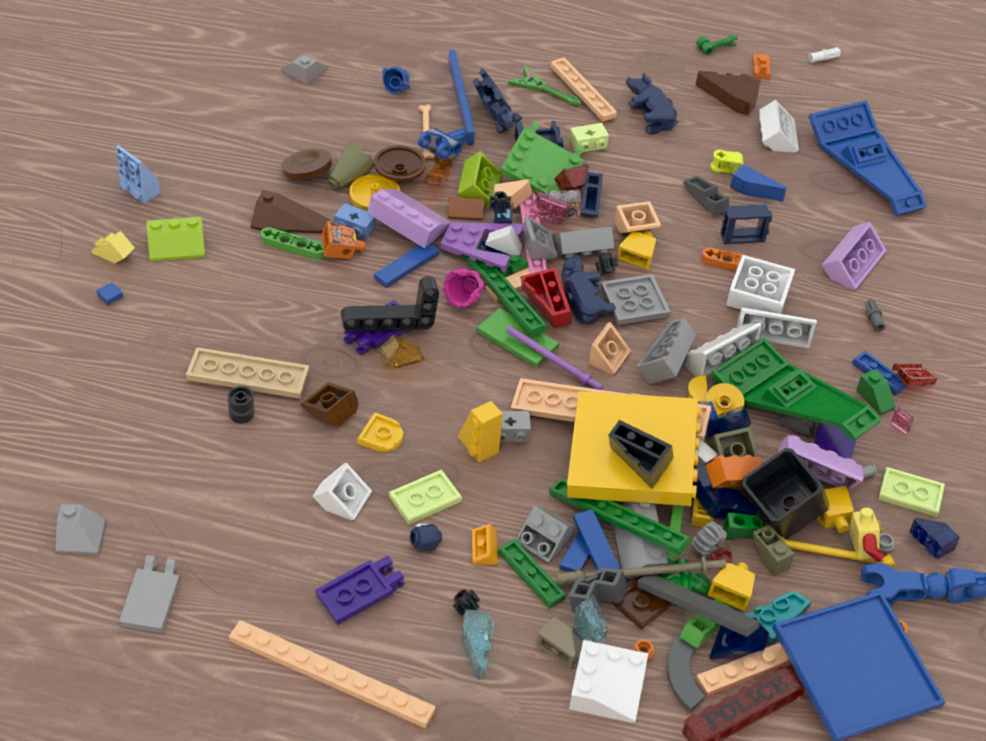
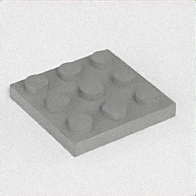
[601,274,671,325]

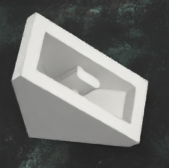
[485,226,522,256]

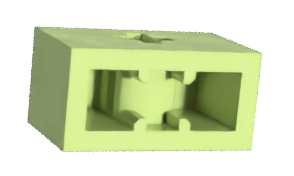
[569,123,609,153]

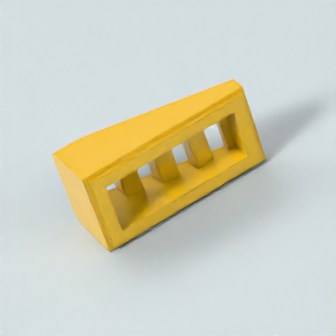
[691,492,715,527]

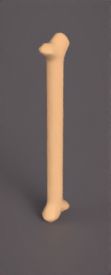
[418,105,435,160]

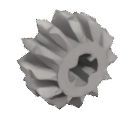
[692,521,727,557]

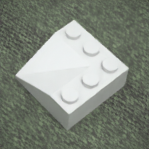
[726,255,795,314]
[569,640,648,724]

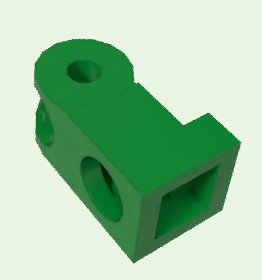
[723,513,764,540]

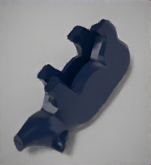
[473,68,522,133]
[626,73,678,134]
[561,255,616,324]

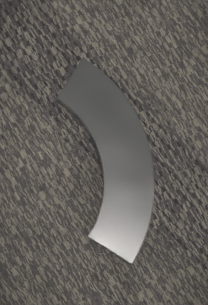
[667,632,705,713]

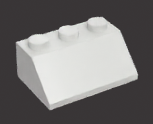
[759,100,799,153]

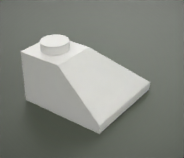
[312,463,372,521]

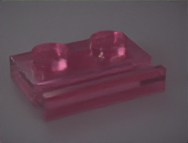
[529,192,571,226]

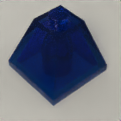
[709,617,770,660]

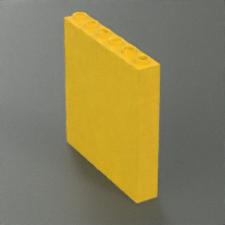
[567,391,701,506]

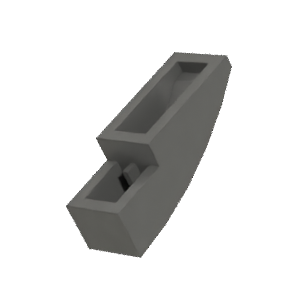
[683,176,729,216]

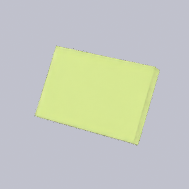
[878,467,945,517]
[389,469,462,525]

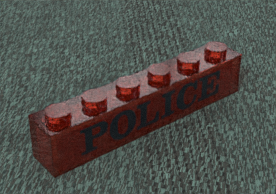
[682,664,805,741]

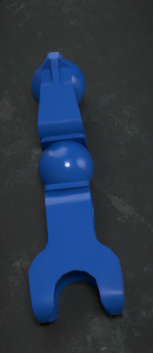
[861,563,986,607]

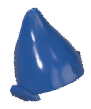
[382,66,411,94]

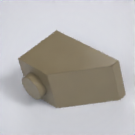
[537,617,576,669]

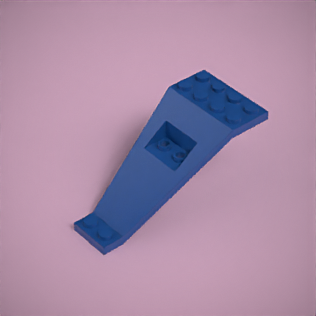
[808,100,927,216]

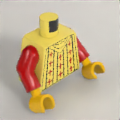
[849,508,896,567]

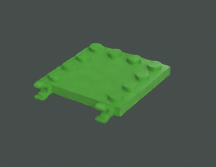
[499,120,584,205]

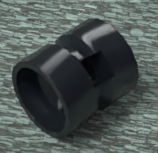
[228,386,255,424]

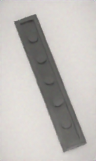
[637,575,759,637]

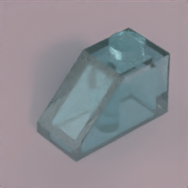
[573,595,608,644]

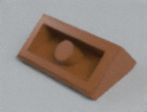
[448,197,484,220]

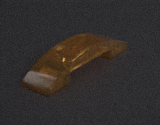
[424,156,455,187]

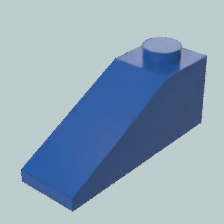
[730,165,787,201]

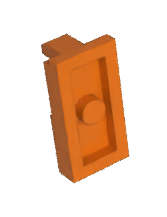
[752,54,771,80]

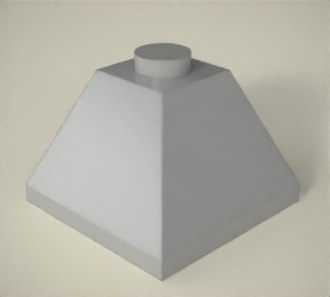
[281,54,327,84]
[55,504,106,555]

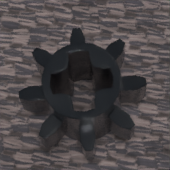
[489,191,511,213]
[595,253,619,274]
[453,589,480,616]

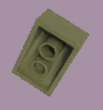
[707,427,759,493]

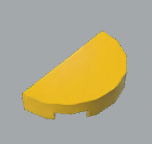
[687,375,707,402]

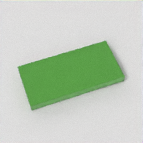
[477,308,559,368]

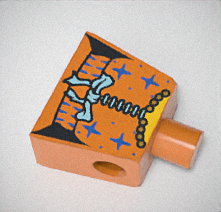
[322,221,365,259]

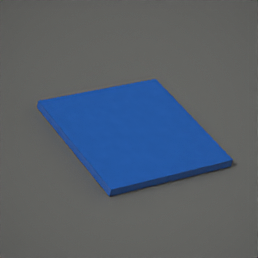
[772,591,946,741]

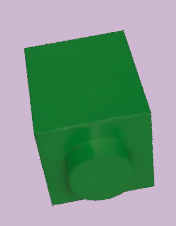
[856,369,896,416]

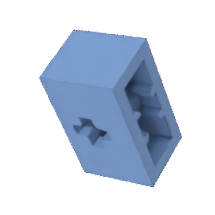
[334,203,376,240]

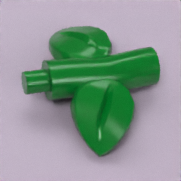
[659,558,711,595]

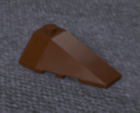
[696,71,761,116]
[251,190,330,233]

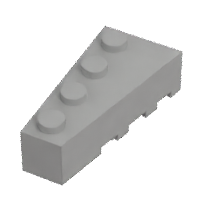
[636,318,696,384]

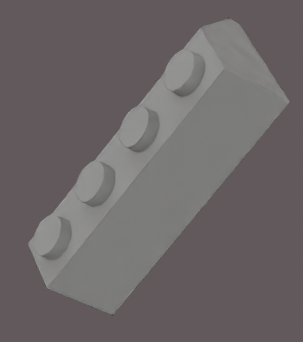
[612,502,668,580]

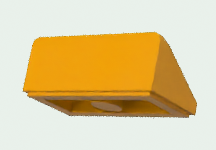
[472,524,498,565]

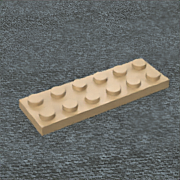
[186,347,309,399]

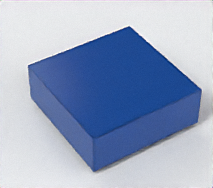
[96,282,123,305]

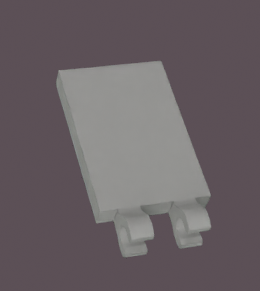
[119,555,180,633]

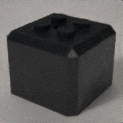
[742,448,830,539]

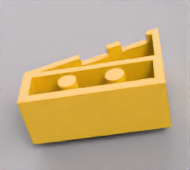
[457,401,503,462]

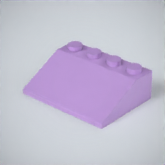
[367,189,451,248]

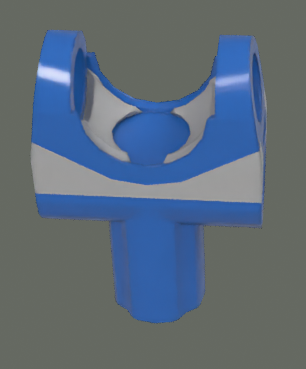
[418,128,468,159]

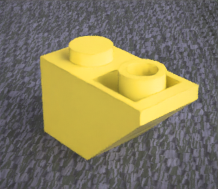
[91,231,135,263]

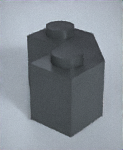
[568,567,627,616]

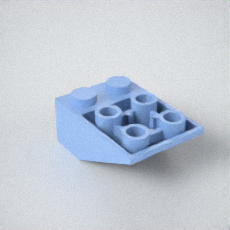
[116,145,160,203]

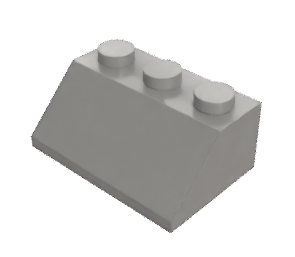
[552,227,614,258]

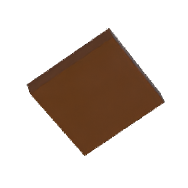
[611,576,671,630]

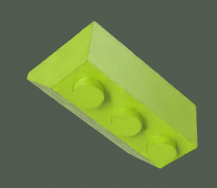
[458,151,502,208]
[146,217,205,262]

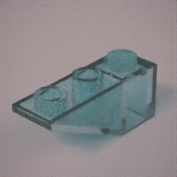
[462,609,495,680]

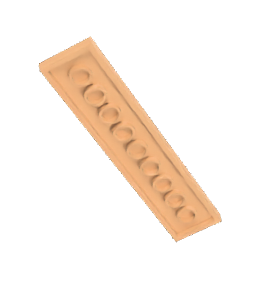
[511,378,711,441]

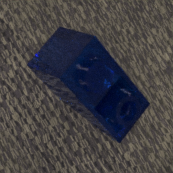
[707,405,751,437]
[909,518,960,559]

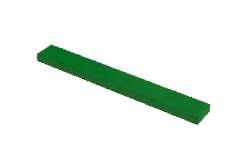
[461,248,547,336]
[549,478,692,556]

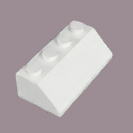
[737,308,817,349]
[685,322,762,377]

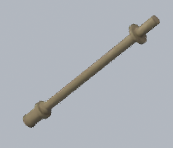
[557,556,726,586]

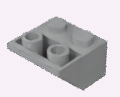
[516,506,576,563]

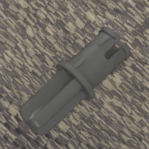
[865,299,885,332]

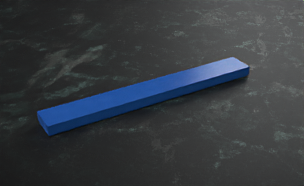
[448,49,475,145]

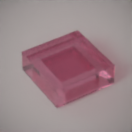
[891,407,914,433]

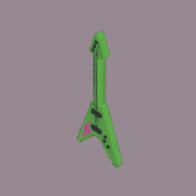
[508,66,581,106]

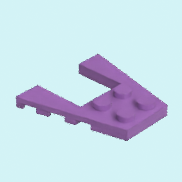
[441,222,524,272]

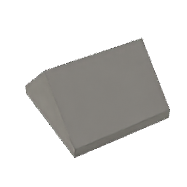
[523,215,558,260]

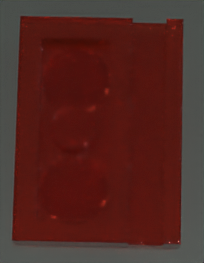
[892,363,937,386]

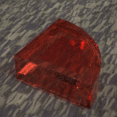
[711,546,732,570]

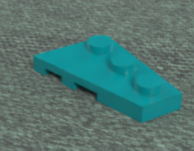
[743,590,811,644]

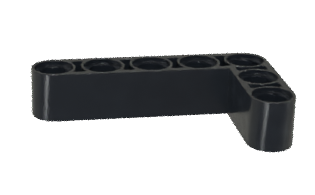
[340,276,439,331]

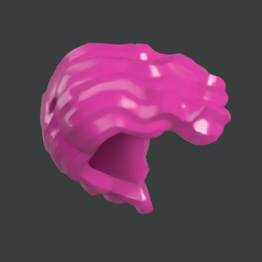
[443,268,484,308]

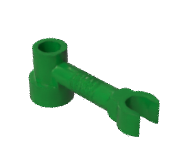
[696,34,738,55]

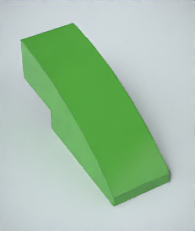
[680,599,734,649]

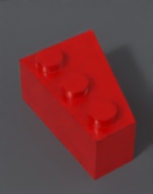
[520,267,572,328]

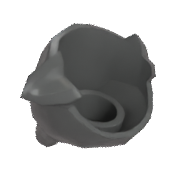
[778,414,815,436]

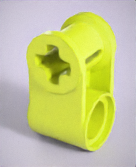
[710,150,744,174]

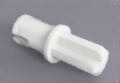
[809,48,841,63]

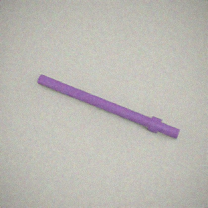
[506,326,603,390]

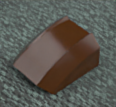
[300,382,359,427]

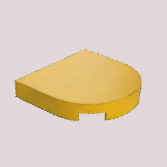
[357,412,404,452]

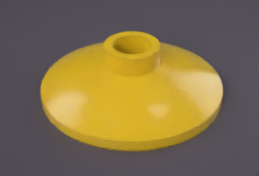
[705,383,744,420]

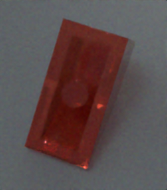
[554,164,589,196]

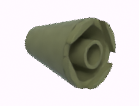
[328,142,374,189]

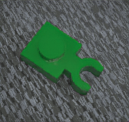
[496,255,529,276]

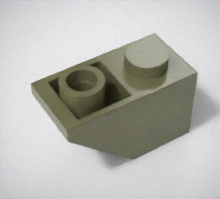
[753,524,794,576]

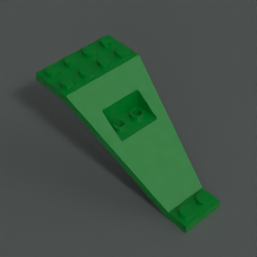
[710,337,882,442]

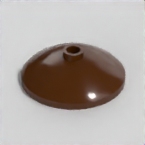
[374,145,426,182]

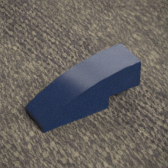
[581,172,603,217]

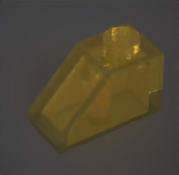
[378,335,425,369]

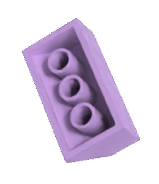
[822,222,887,290]
[778,435,864,492]

